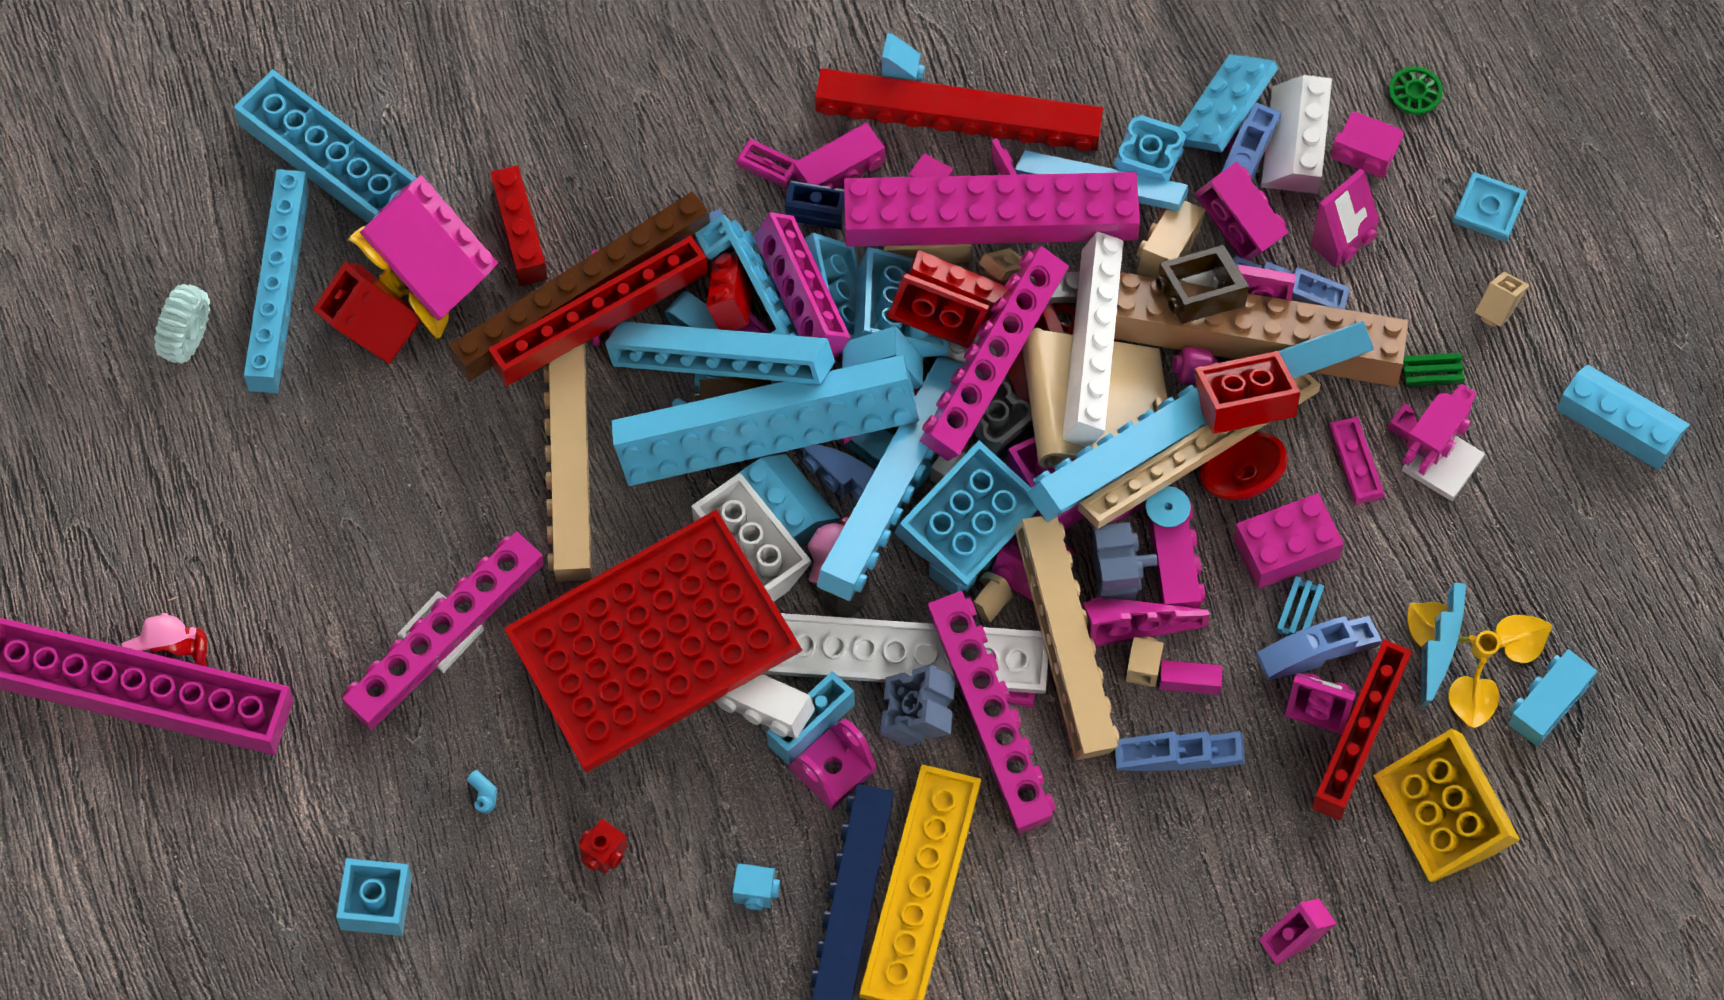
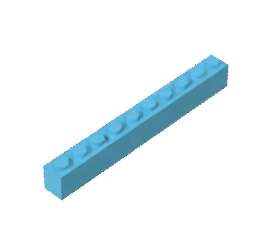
[816,356,966,601]

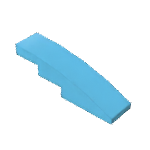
[1420,583,1466,707]

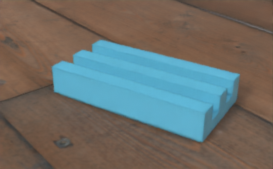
[1276,576,1324,636]

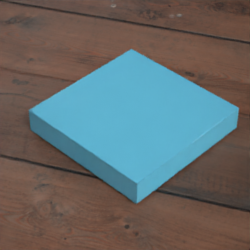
[1452,172,1527,242]

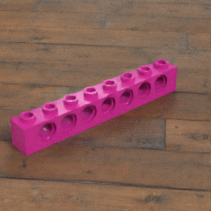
[919,246,1069,461]
[342,531,544,731]
[928,591,1056,834]

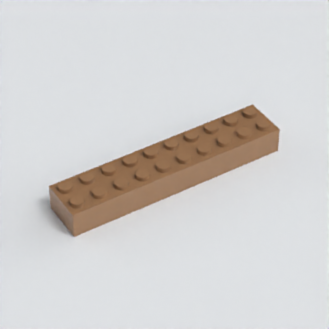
[1114,272,1409,387]

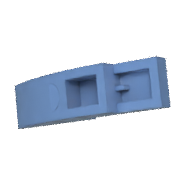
[1222,102,1281,181]
[802,444,902,530]
[1256,616,1382,681]

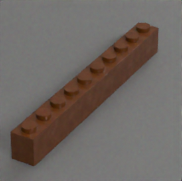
[449,191,710,382]

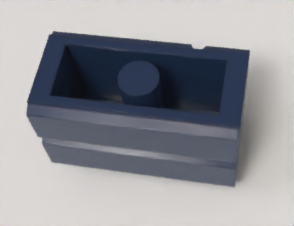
[785,181,845,230]

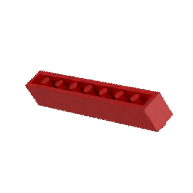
[488,235,707,387]

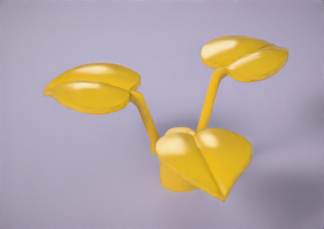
[348,226,449,340]
[1407,602,1552,728]

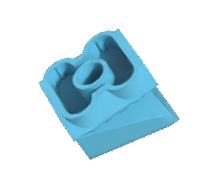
[1114,115,1186,181]

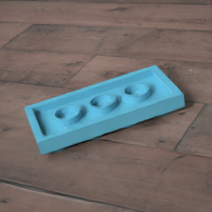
[1180,54,1278,152]

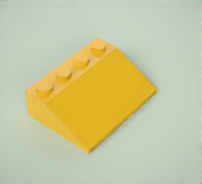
[1373,728,1520,883]

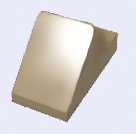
[979,248,1021,286]

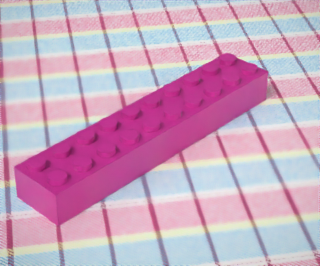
[844,172,1140,247]
[0,618,294,755]

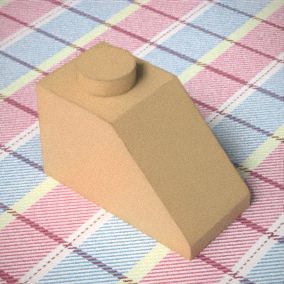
[1475,272,1530,327]

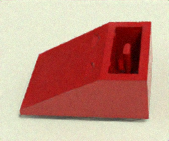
[312,262,421,364]

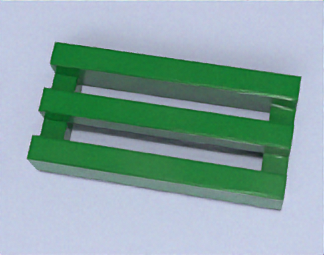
[1402,353,1465,387]

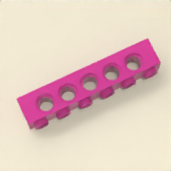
[754,212,851,361]

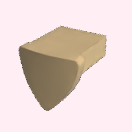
[973,572,1012,623]

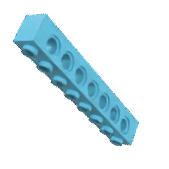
[244,169,310,393]

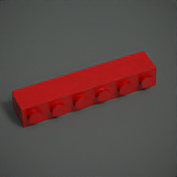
[1312,639,1412,821]

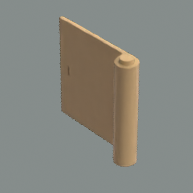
[1022,328,1167,468]

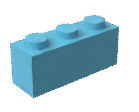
[1508,649,1598,747]
[766,671,855,765]

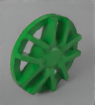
[1389,66,1443,116]

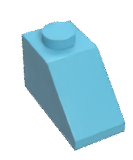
[882,33,925,82]

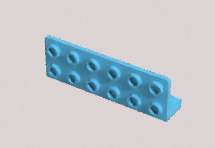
[695,214,799,336]

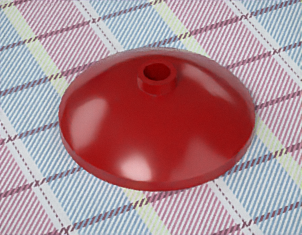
[1200,432,1288,500]

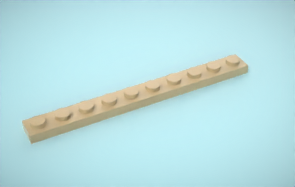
[1078,374,1321,529]

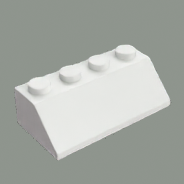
[1261,75,1332,194]
[691,473,811,602]

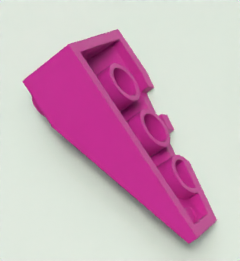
[1082,597,1209,647]

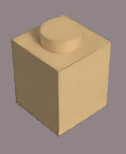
[1125,636,1164,687]

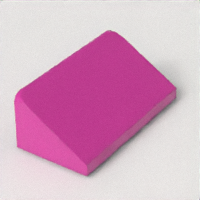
[1159,660,1222,695]

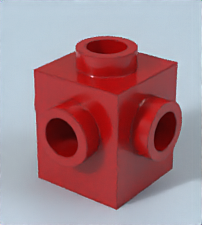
[579,819,628,874]

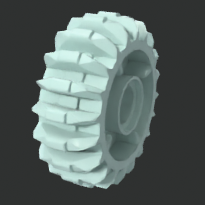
[154,284,210,364]

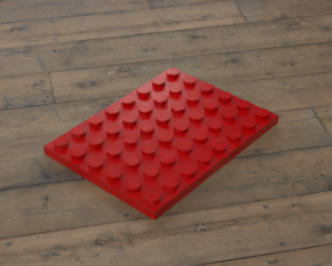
[504,509,802,773]

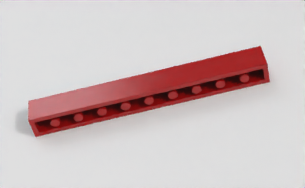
[815,68,1103,151]

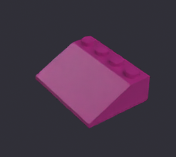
[360,175,498,321]

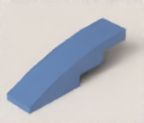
[1233,255,1350,309]
[1115,731,1245,771]

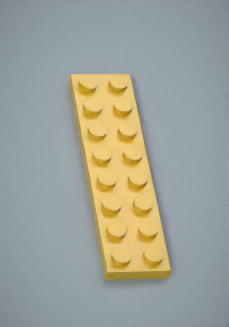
[860,764,981,1000]

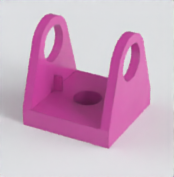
[789,719,876,810]

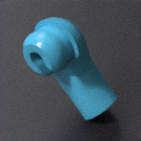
[467,770,497,814]

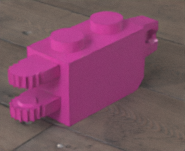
[1402,384,1477,476]

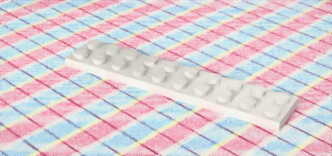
[763,613,1048,694]

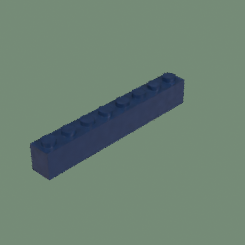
[807,784,894,1000]

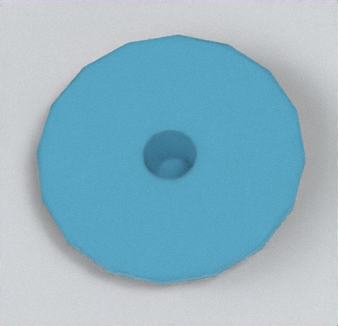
[1146,486,1191,528]

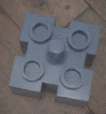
[1091,522,1157,601]
[880,665,956,746]

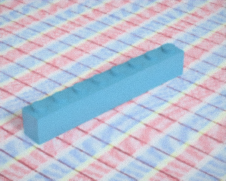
[605,322,835,385]
[1027,385,1207,522]

